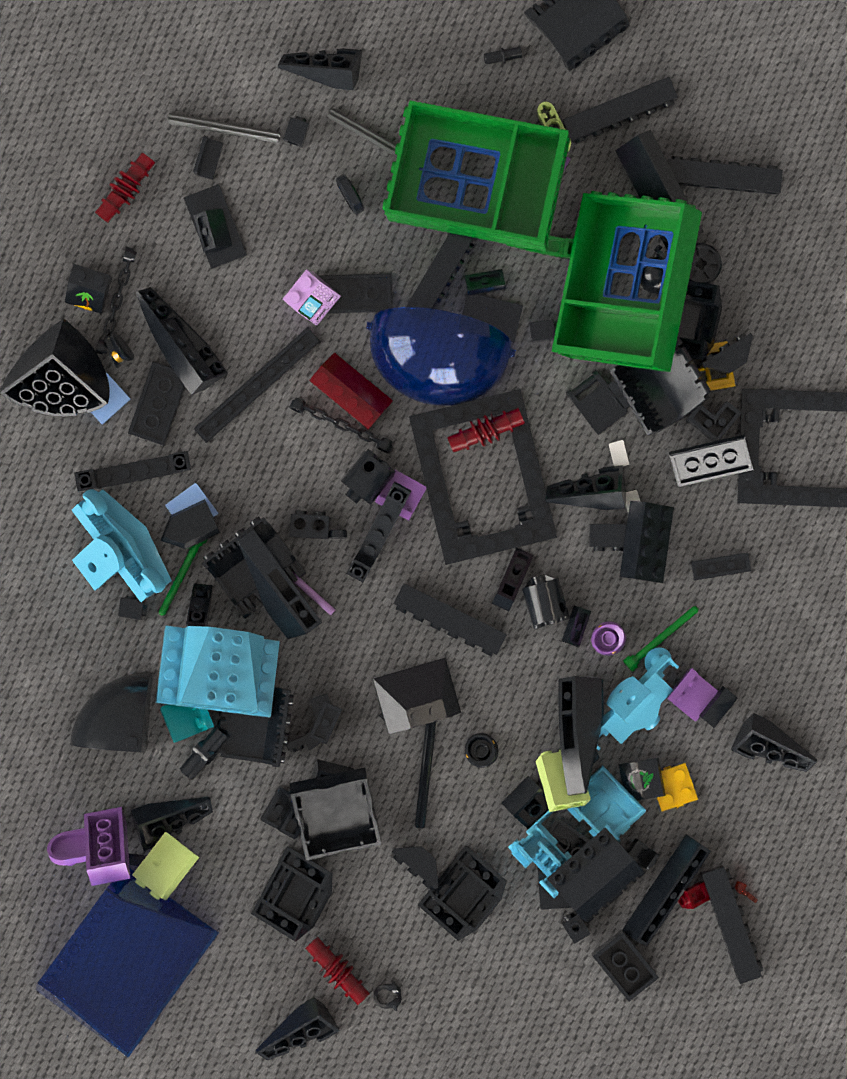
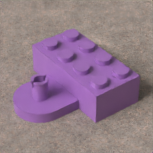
[47,807,130,886]

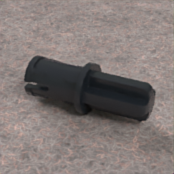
[484,46,522,64]

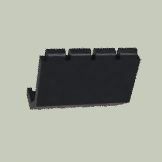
[610,336,711,436]
[217,687,294,767]

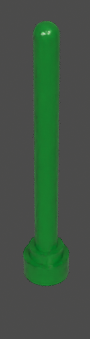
[159,539,208,616]
[623,606,699,672]

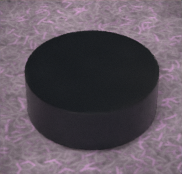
[328,529,348,539]

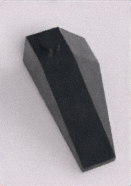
[278,48,362,91]
[546,465,626,510]
[731,713,817,772]
[131,797,213,851]

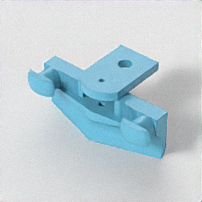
[72,489,172,602]

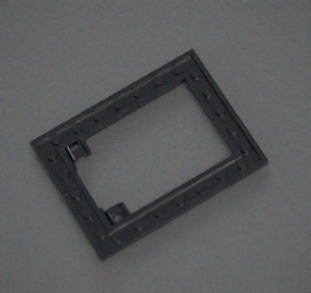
[737,388,847,508]
[409,389,557,565]

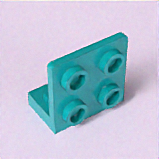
[160,704,214,743]

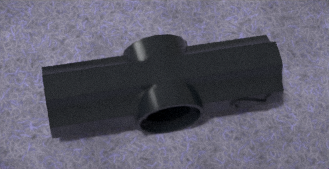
[180,726,230,780]

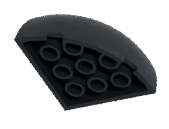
[0,318,110,417]
[70,673,152,753]

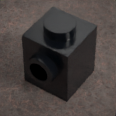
[562,912,591,944]

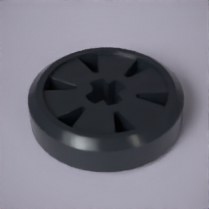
[336,174,364,215]
[689,243,722,284]

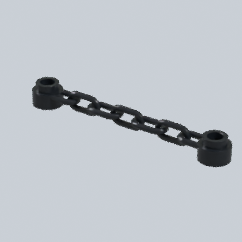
[96,247,137,355]
[289,397,393,454]

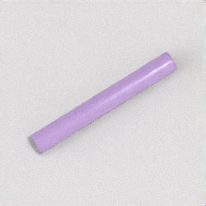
[293,572,335,615]

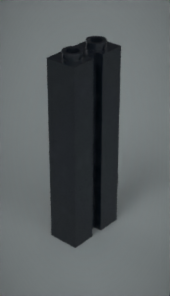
[615,130,704,251]

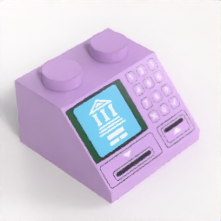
[283,269,341,325]

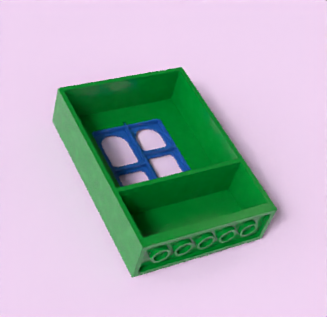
[382,101,570,252]
[552,191,702,372]

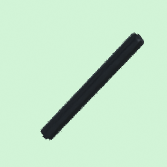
[415,721,436,829]

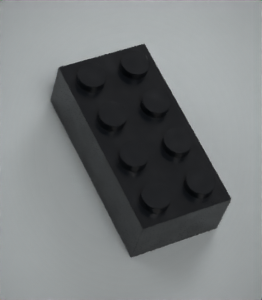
[619,501,674,583]

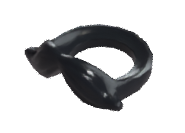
[374,981,402,1011]

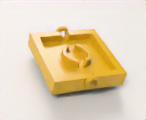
[657,762,698,811]

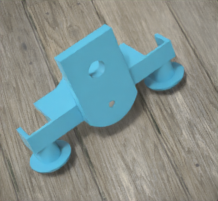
[597,647,679,750]

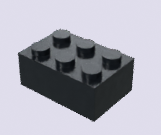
[591,930,659,1002]

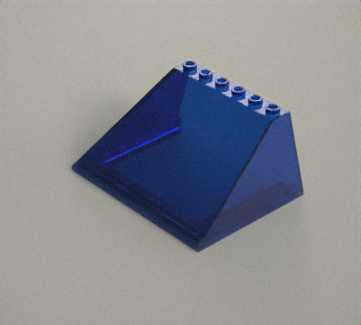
[35,867,219,1057]

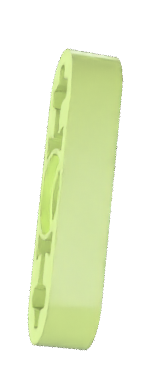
[537,102,571,152]

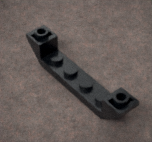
[74,451,191,492]
[346,481,412,583]

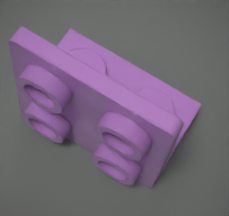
[375,470,426,521]
[667,668,718,721]

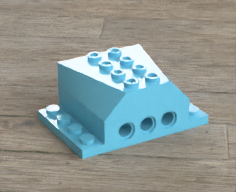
[155,626,280,718]

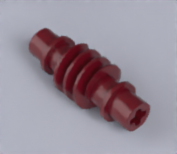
[95,152,155,223]
[447,408,525,453]
[305,936,370,1005]

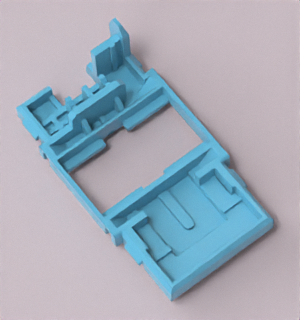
[508,765,646,898]

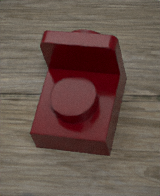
[678,882,710,909]

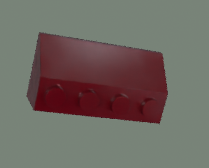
[309,352,393,430]

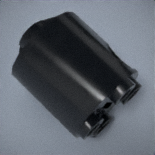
[341,449,396,505]
[522,574,570,629]

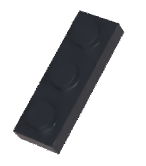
[691,552,751,581]

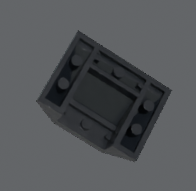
[678,281,722,361]
[373,657,461,734]
[418,845,507,941]
[251,846,333,941]

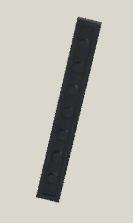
[194,327,321,443]

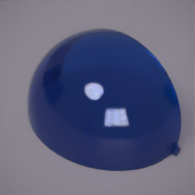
[366,307,516,406]

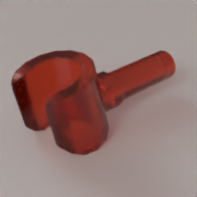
[735,881,758,903]

